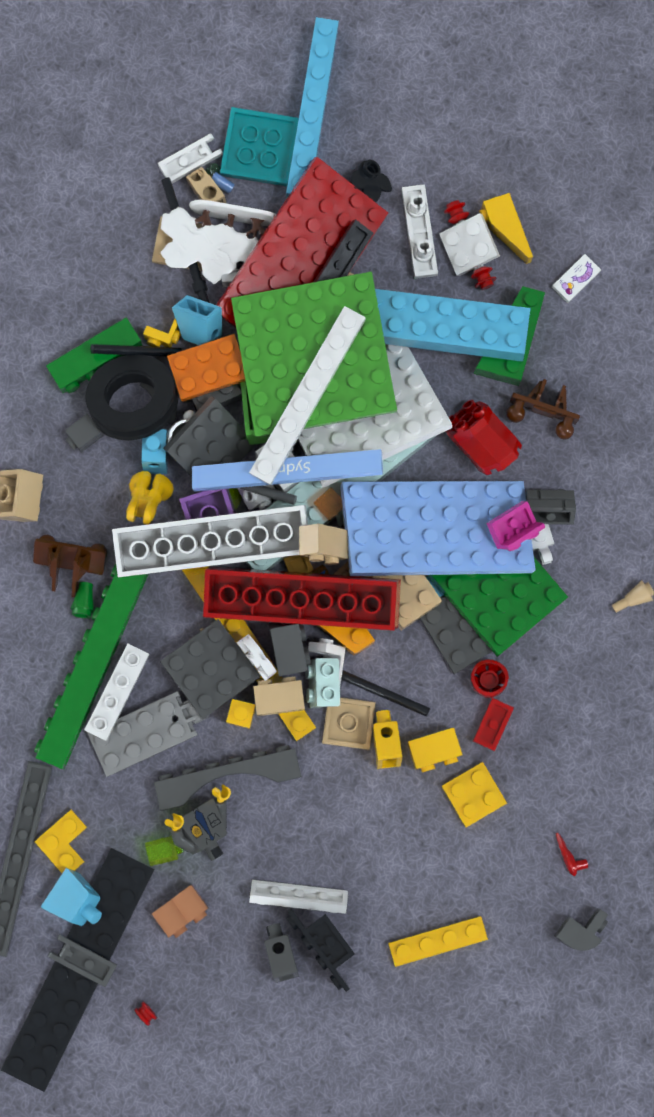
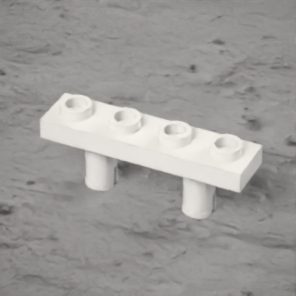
[401,184,438,279]
[84,644,150,741]

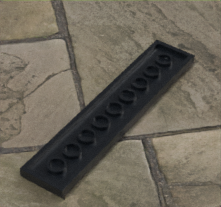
[1,848,155,1092]

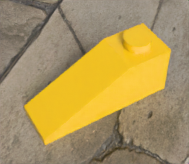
[479,193,533,264]

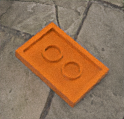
[167,334,246,402]

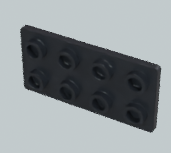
[286,908,355,992]

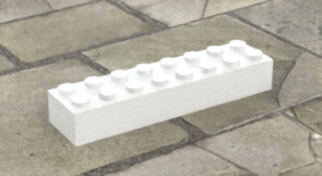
[112,505,308,577]

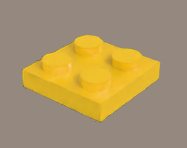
[441,762,507,828]

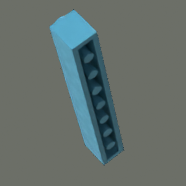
[286,17,339,199]

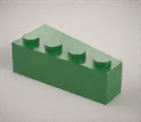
[474,286,545,386]

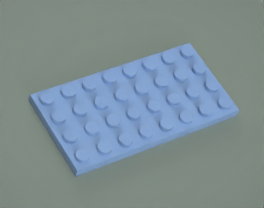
[340,481,535,576]

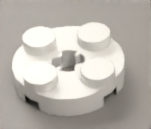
[237,634,277,681]

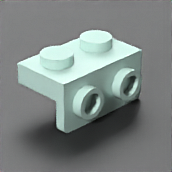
[305,658,340,708]

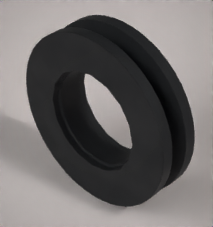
[85,355,178,441]

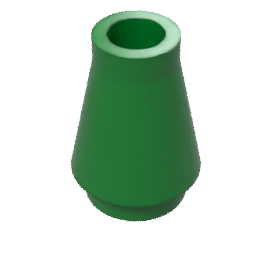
[70,582,94,619]

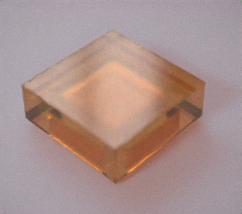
[313,487,343,521]

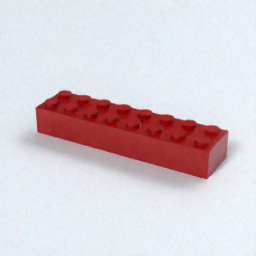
[203,567,401,631]

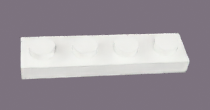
[249,880,348,914]

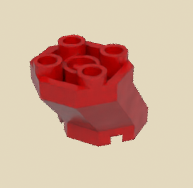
[445,400,522,476]

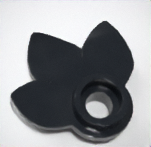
[351,159,392,202]

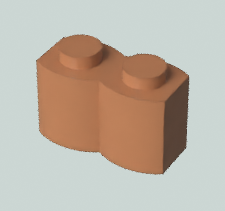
[152,884,209,938]

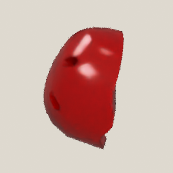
[471,659,509,698]

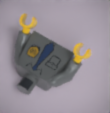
[164,784,231,861]

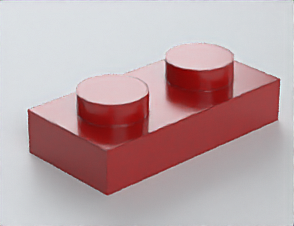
[472,698,514,751]

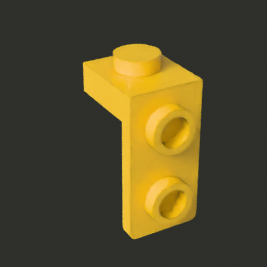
[143,318,181,347]

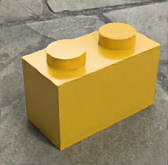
[407,728,462,773]

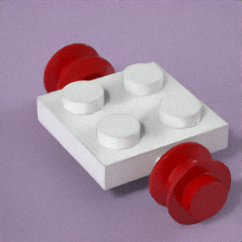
[439,200,500,290]

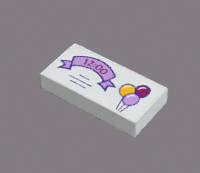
[552,254,601,303]

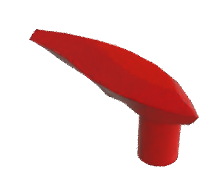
[556,833,588,876]

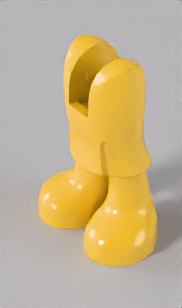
[126,471,174,525]

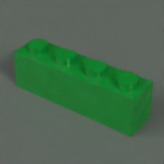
[46,317,143,393]

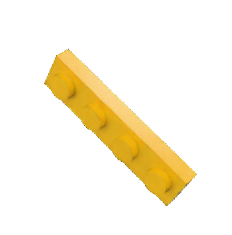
[388,916,488,967]

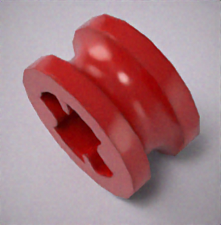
[134,1001,158,1026]

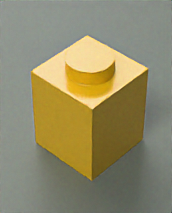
[226,699,256,729]

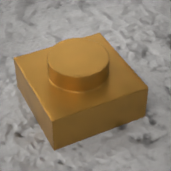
[283,555,314,573]

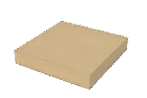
[322,698,376,750]

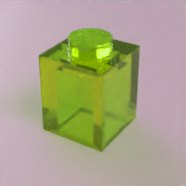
[145,836,183,866]

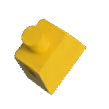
[373,710,402,769]

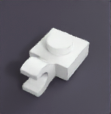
[531,524,554,565]

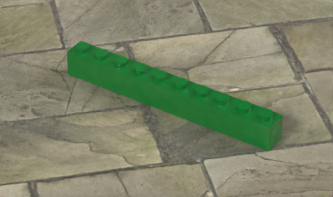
[34,564,149,770]

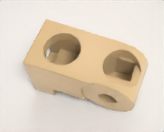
[186,167,227,204]

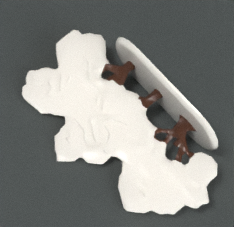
[161,200,276,284]

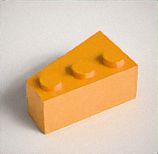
[316,625,375,656]

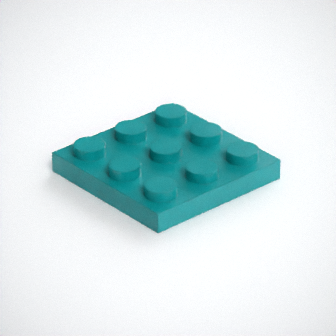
[220,107,299,186]

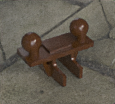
[506,379,580,440]
[33,535,107,598]

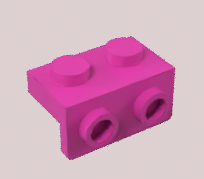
[486,501,545,551]

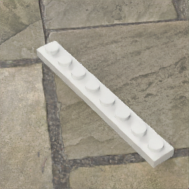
[249,306,366,485]

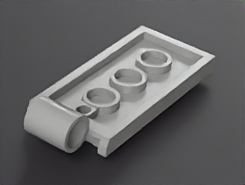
[87,691,210,777]

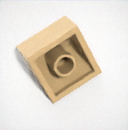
[0,469,43,522]

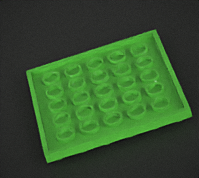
[231,271,397,438]

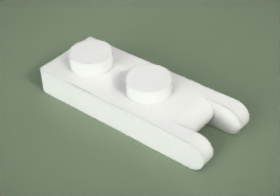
[158,134,223,184]

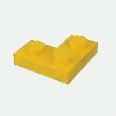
[35,809,88,873]

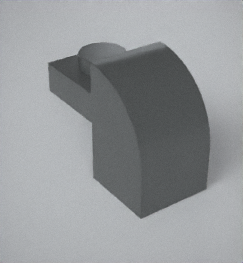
[554,908,608,951]

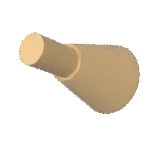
[612,580,654,613]

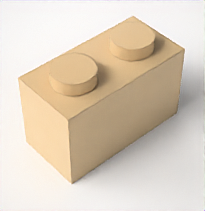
[299,524,349,565]
[253,677,305,716]

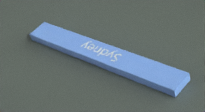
[192,449,383,492]

